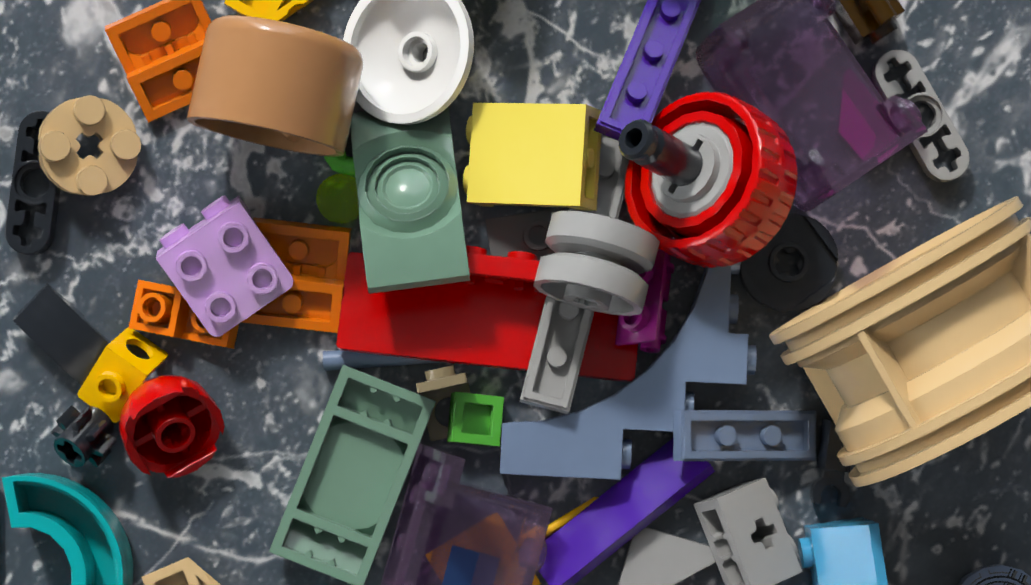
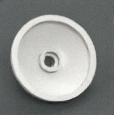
[343,0,474,125]

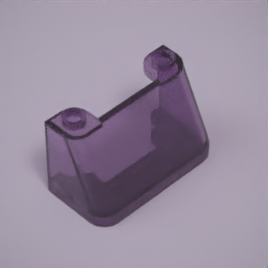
[696,0,928,212]

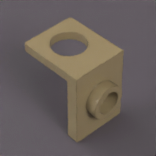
[416,365,471,441]

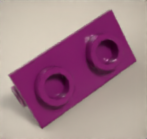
[615,248,675,353]

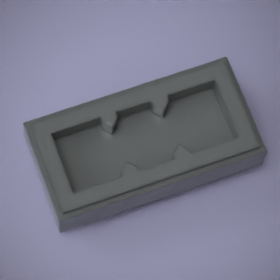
[485,207,569,261]

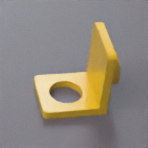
[77,327,168,423]

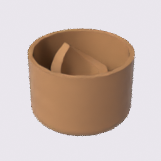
[187,15,363,157]

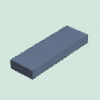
[673,410,816,461]

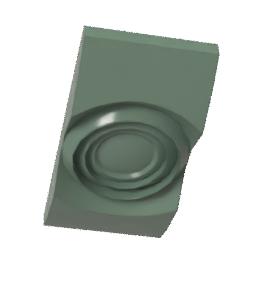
[350,106,470,294]
[269,365,436,585]

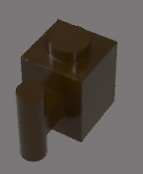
[827,0,905,45]

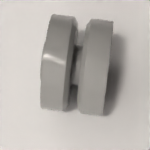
[533,211,660,316]

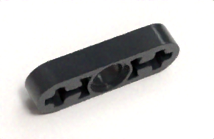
[5,111,61,255]

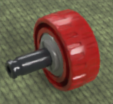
[619,91,798,268]

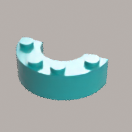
[2,473,133,585]

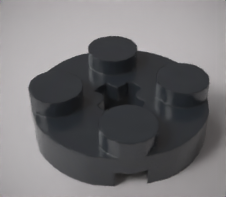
[739,213,838,312]

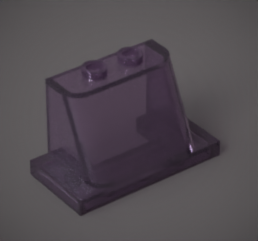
[381,443,553,585]

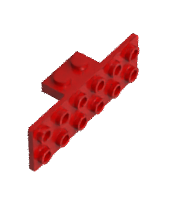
[336,246,638,383]

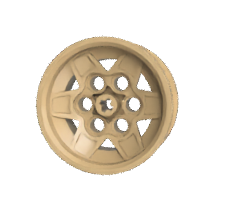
[769,196,1031,487]

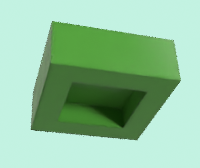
[447,392,504,447]

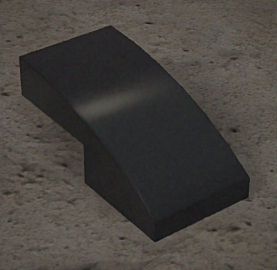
[13,283,110,386]

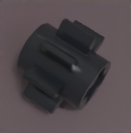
[51,405,117,467]

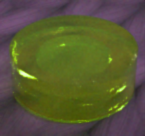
[316,174,359,224]

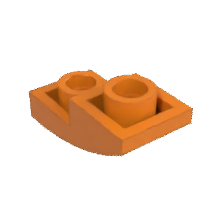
[128,280,239,349]

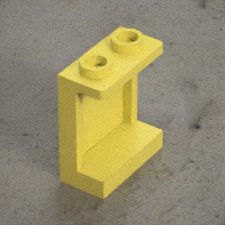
[463,103,601,211]

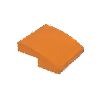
[105,0,212,123]
[242,217,352,333]

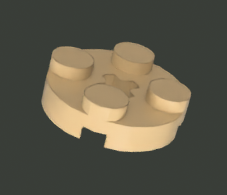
[38,95,141,196]

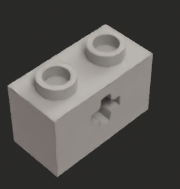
[693,477,803,585]

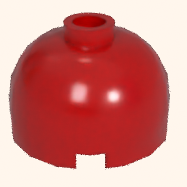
[119,375,225,478]

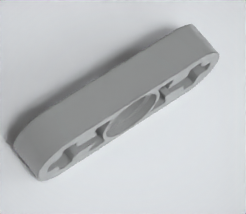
[872,50,970,182]

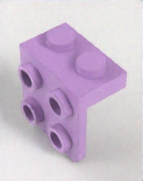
[156,195,293,337]

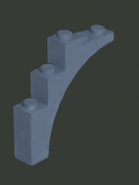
[500,262,757,480]

